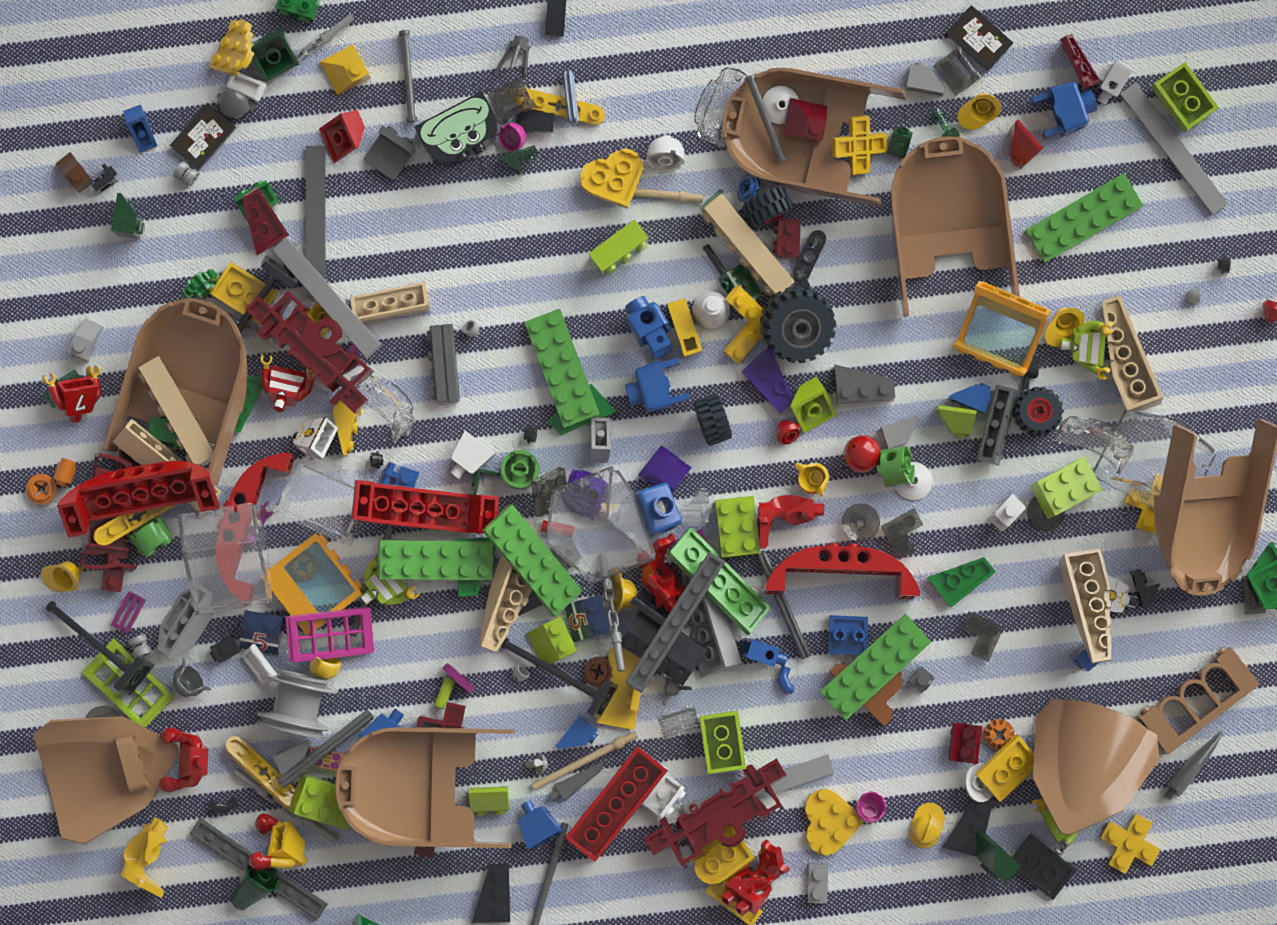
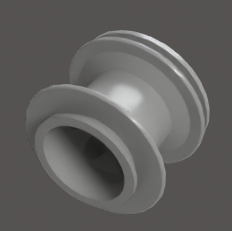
[257,669,338,739]

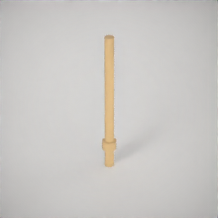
[634,188,703,203]
[532,731,638,790]

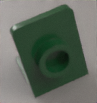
[471,469,500,495]

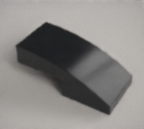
[545,0,567,36]
[516,112,555,133]

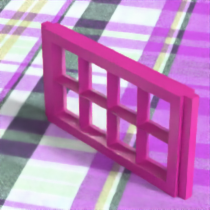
[285,607,374,662]

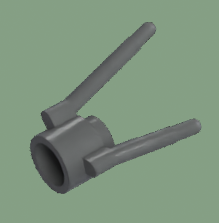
[493,35,530,76]
[662,674,692,706]

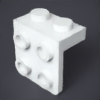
[643,773,685,819]

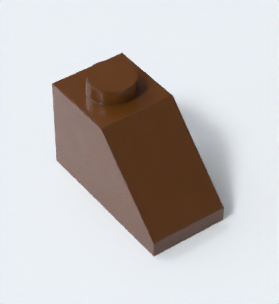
[55,152,94,193]

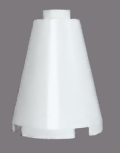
[692,291,730,329]

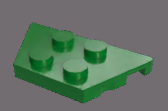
[1246,542,1277,609]

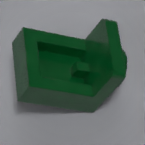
[887,127,913,159]

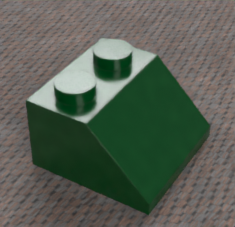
[251,27,299,82]
[111,193,145,239]
[977,830,1021,883]

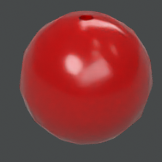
[843,435,881,473]

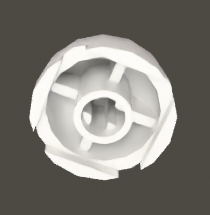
[646,135,685,171]

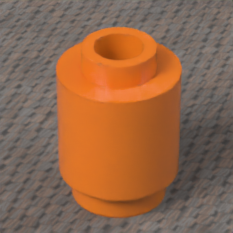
[53,458,77,487]

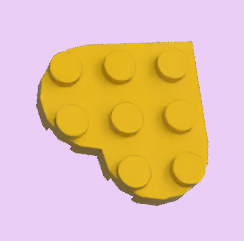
[209,19,254,76]
[580,149,643,209]
[805,789,864,856]
[694,826,756,886]

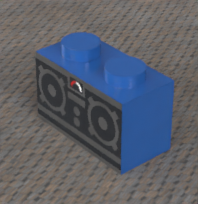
[1069,643,1098,672]

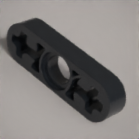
[793,230,826,282]

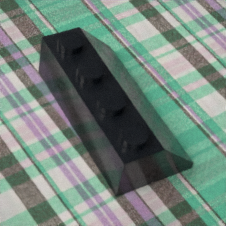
[621,611,707,686]

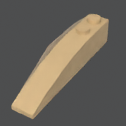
[1102,295,1163,412]
[1059,548,1112,664]
[479,549,550,652]

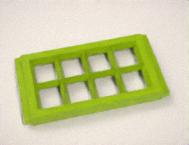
[82,638,175,728]

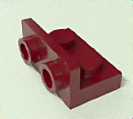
[773,217,801,259]
[948,722,982,764]

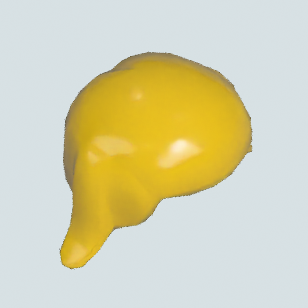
[795,463,830,496]
[309,657,341,680]

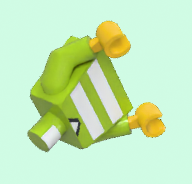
[1060,320,1114,380]
[359,556,420,606]

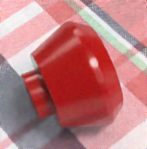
[1262,299,1277,323]
[775,420,800,445]

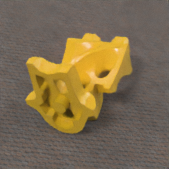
[120,817,168,898]

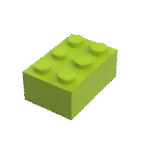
[1151,62,1219,133]
[588,219,649,277]
[1029,456,1103,519]
[715,496,760,558]
[699,710,746,774]
[289,774,349,831]

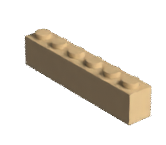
[701,194,795,298]
[138,356,214,466]
[113,419,222,515]

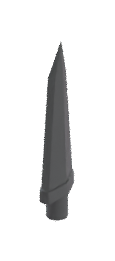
[549,760,606,801]

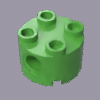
[877,446,915,488]
[501,450,540,489]
[128,515,173,558]

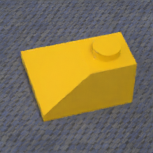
[320,44,371,95]

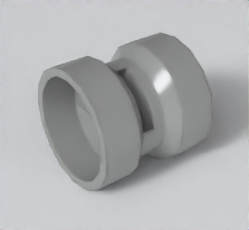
[173,161,200,188]
[127,634,152,659]

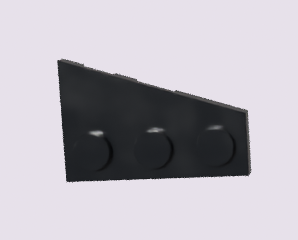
[942,799,994,856]
[472,863,511,923]

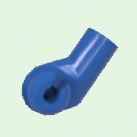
[777,666,795,694]

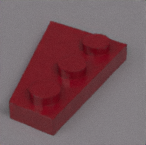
[1060,34,1101,90]
[242,187,289,255]

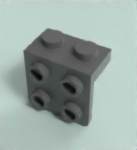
[364,125,415,180]

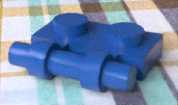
[381,462,420,488]

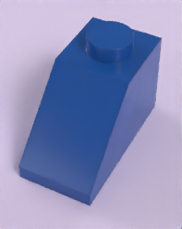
[123,104,158,152]
[948,383,994,414]
[556,715,598,749]

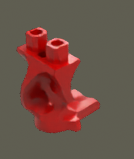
[758,495,824,549]
[637,533,686,613]
[722,839,790,916]

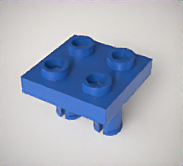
[828,615,868,655]

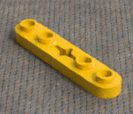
[512,87,605,125]
[93,505,175,545]
[225,736,296,809]

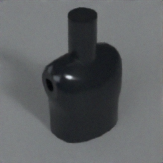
[1019,353,1040,390]

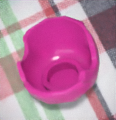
[498,123,526,152]
[856,791,886,823]

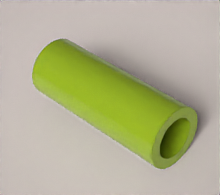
[434,676,456,709]

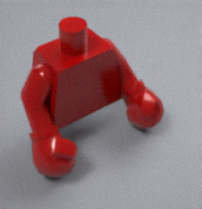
[159,727,208,793]

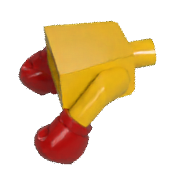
[249,813,308,871]

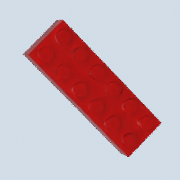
[565,746,668,862]

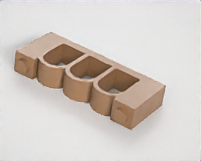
[1137,647,1260,755]

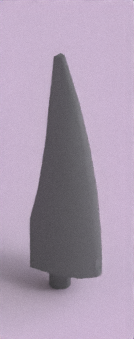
[1164,732,1223,800]

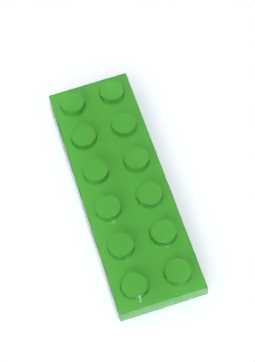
[1025,173,1144,263]
[524,309,600,429]
[482,504,582,617]
[667,527,771,635]
[378,540,493,580]
[819,614,931,720]

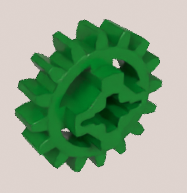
[181,269,219,300]

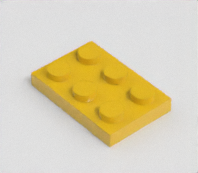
[210,261,279,325]
[975,734,1034,802]

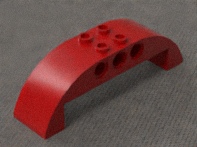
[216,453,295,603]
[57,461,220,538]
[351,480,499,534]
[761,543,920,600]

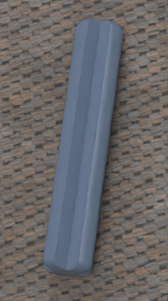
[562,71,579,124]

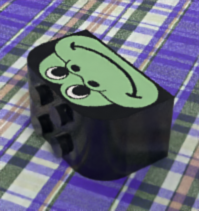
[414,91,498,166]

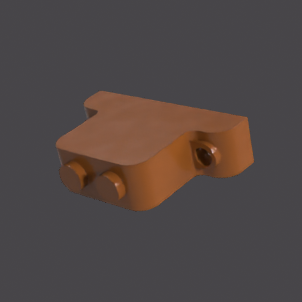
[829,662,903,726]

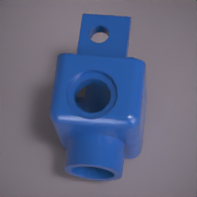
[1030,82,1097,140]
[625,296,673,360]
[625,358,690,413]
[631,482,682,538]

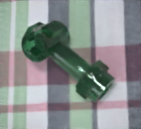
[931,109,960,137]

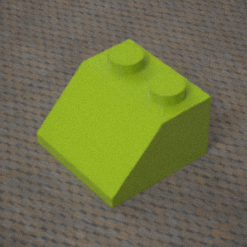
[527,616,578,664]
[469,786,510,815]

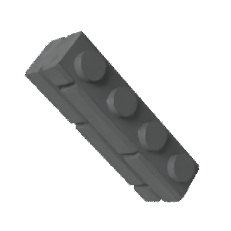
[427,324,460,403]
[977,385,1018,466]

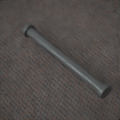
[399,30,418,122]
[744,74,788,164]

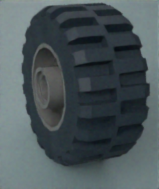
[760,286,836,363]

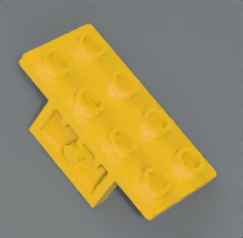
[596,647,641,730]

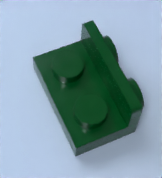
[718,264,763,300]

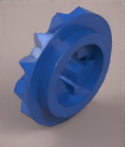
[737,174,761,203]

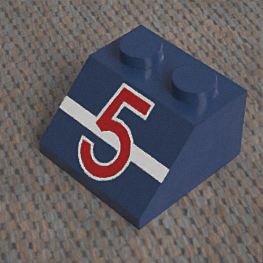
[565,595,611,642]
[240,610,285,655]

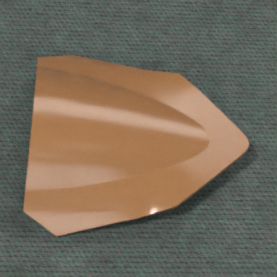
[1033,699,1160,835]
[33,716,179,844]

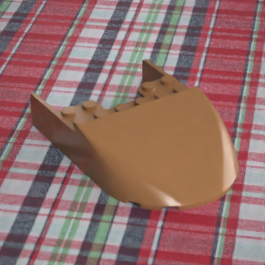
[722,68,907,207]
[891,137,1020,318]
[103,299,247,486]
[1154,419,1277,596]
[335,727,515,848]

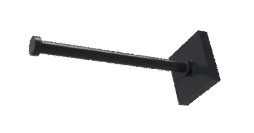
[236,255,297,333]
[45,601,155,695]
[501,638,619,719]

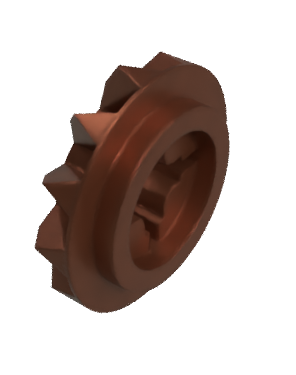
[584,657,613,687]

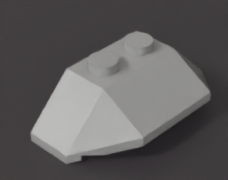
[157,583,214,658]

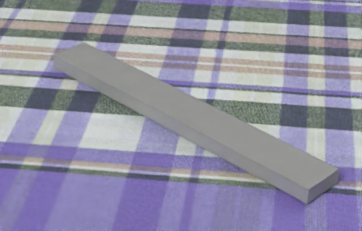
[1120,82,1228,215]
[273,237,382,358]
[683,754,835,814]

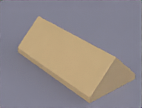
[350,282,431,324]

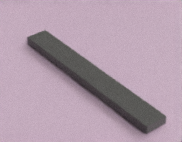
[306,146,326,298]
[625,551,725,693]
[189,818,328,920]

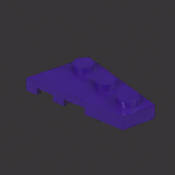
[741,347,794,414]

